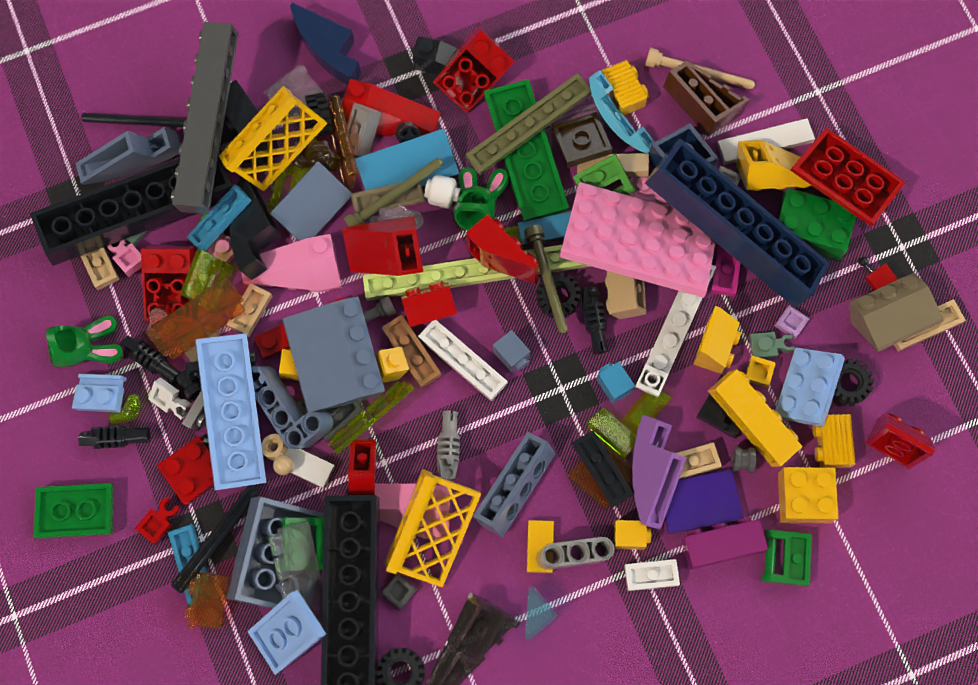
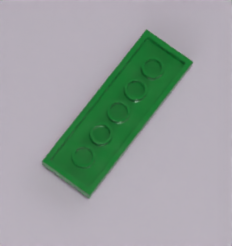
[484,79,569,222]

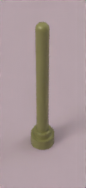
[343,158,443,226]
[524,225,568,334]

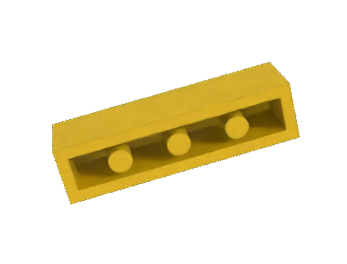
[708,369,803,467]

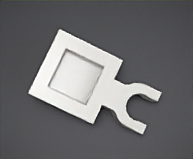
[148,377,192,420]

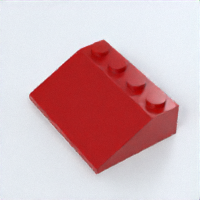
[790,128,906,227]

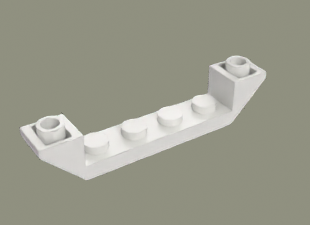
[635,264,716,397]

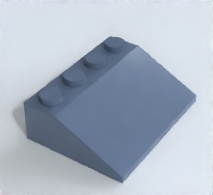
[282,297,385,413]
[226,497,324,609]

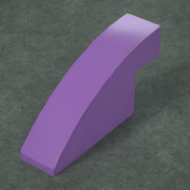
[632,415,686,530]

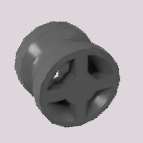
[732,446,756,473]

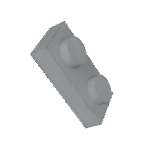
[182,390,206,431]

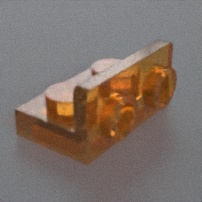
[184,572,229,629]

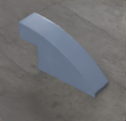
[75,127,180,185]

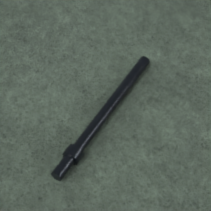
[82,113,187,128]

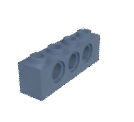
[473,431,556,538]

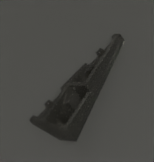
[426,592,521,685]

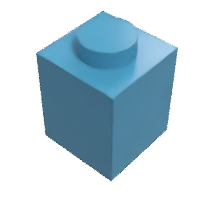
[597,362,635,405]

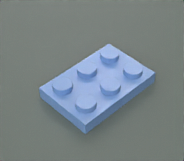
[775,348,845,427]
[247,590,326,675]

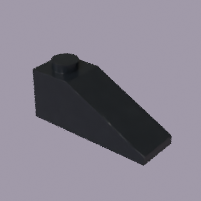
[412,36,458,75]

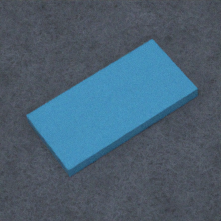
[355,128,459,190]

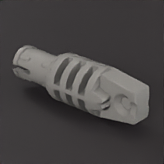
[437,410,460,481]

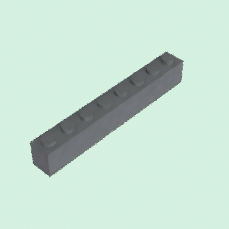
[171,22,239,214]

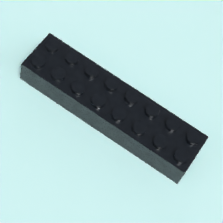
[29,155,233,266]
[321,495,380,685]

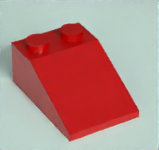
[865,413,935,469]

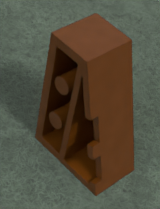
[663,61,750,137]

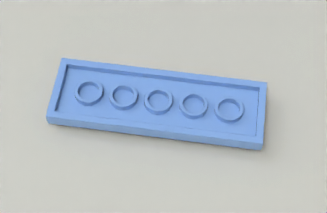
[195,333,266,490]

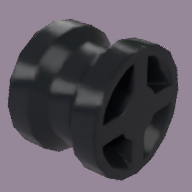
[395,121,421,143]

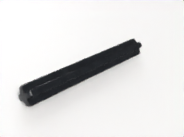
[171,485,259,593]

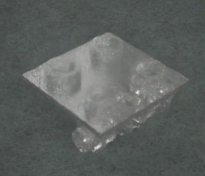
[263,65,328,125]

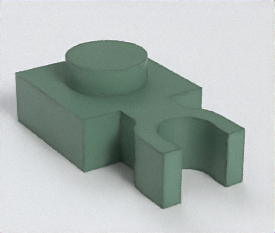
[749,332,795,359]

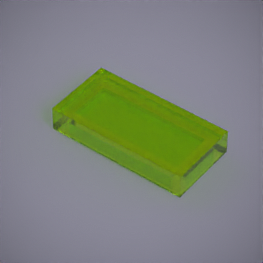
[586,407,637,458]

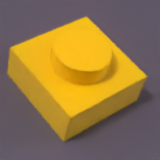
[746,356,776,388]

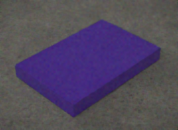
[665,470,743,535]

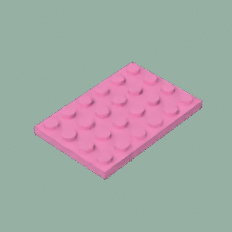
[559,182,715,298]

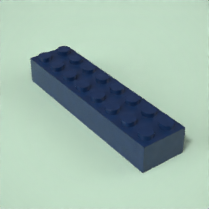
[645,139,830,307]

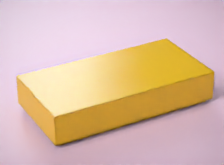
[527,520,554,573]

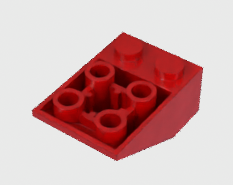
[433,26,515,113]
[466,214,538,284]
[342,216,423,276]
[141,245,197,321]

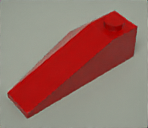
[339,79,441,137]

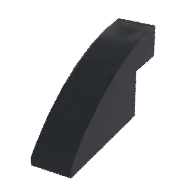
[230,176,282,280]

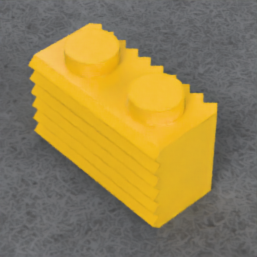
[601,60,648,115]
[813,414,855,468]

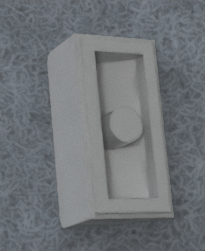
[341,103,381,156]

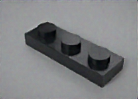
[571,430,634,509]

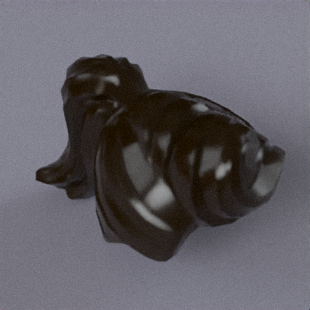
[292,136,342,172]

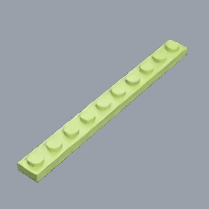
[363,245,591,301]

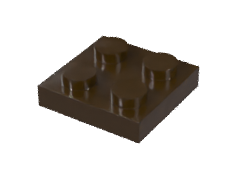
[552,112,612,168]

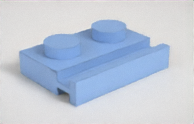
[72,374,126,413]

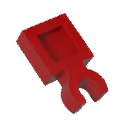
[135,497,181,545]

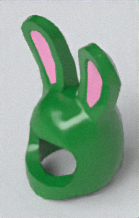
[453,167,509,231]
[46,316,124,368]

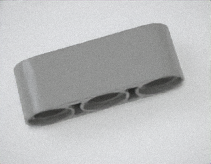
[537,537,614,570]

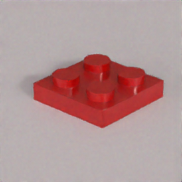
[157,436,214,506]

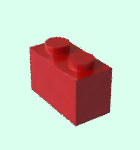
[402,280,457,327]
[348,440,376,495]

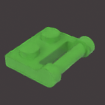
[573,153,636,195]

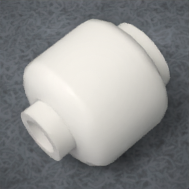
[424,175,461,208]

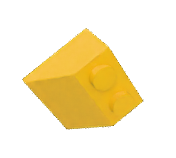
[693,306,741,374]

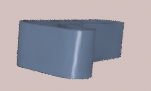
[251,366,333,450]

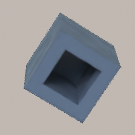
[493,330,531,373]

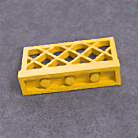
[219,86,328,192]
[384,469,481,588]

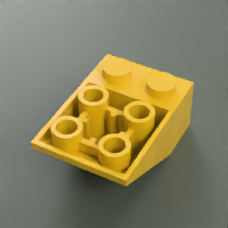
[736,140,812,191]

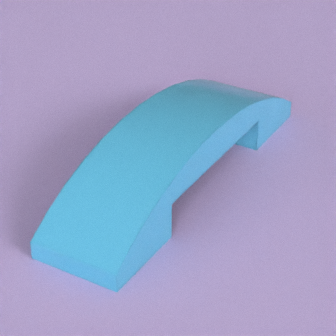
[589,70,655,153]

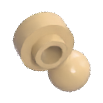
[261,434,293,475]

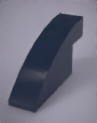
[290,2,361,85]

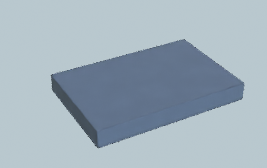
[269,161,351,241]

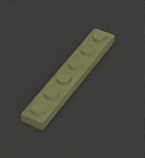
[466,73,592,175]

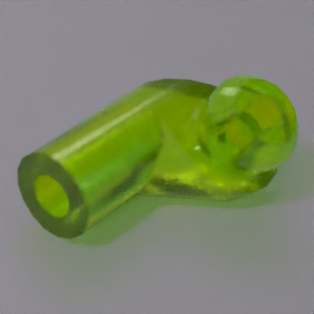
[109,394,142,424]

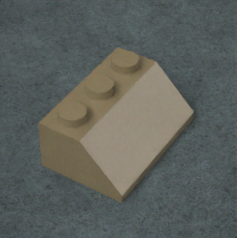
[849,273,943,352]

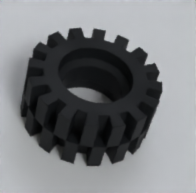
[305,92,333,137]
[537,272,581,318]
[833,359,874,407]
[377,647,425,685]

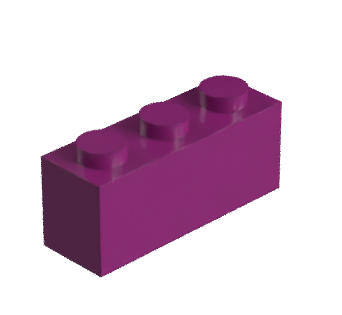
[682,517,768,570]

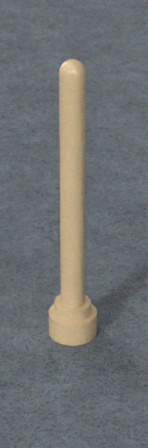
[645,48,755,89]

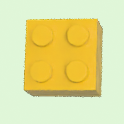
[778,467,838,523]

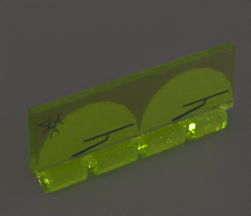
[329,381,415,454]

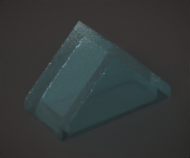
[525,586,558,641]

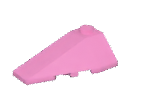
[241,234,342,293]
[375,484,453,541]

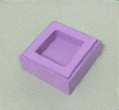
[775,305,810,340]

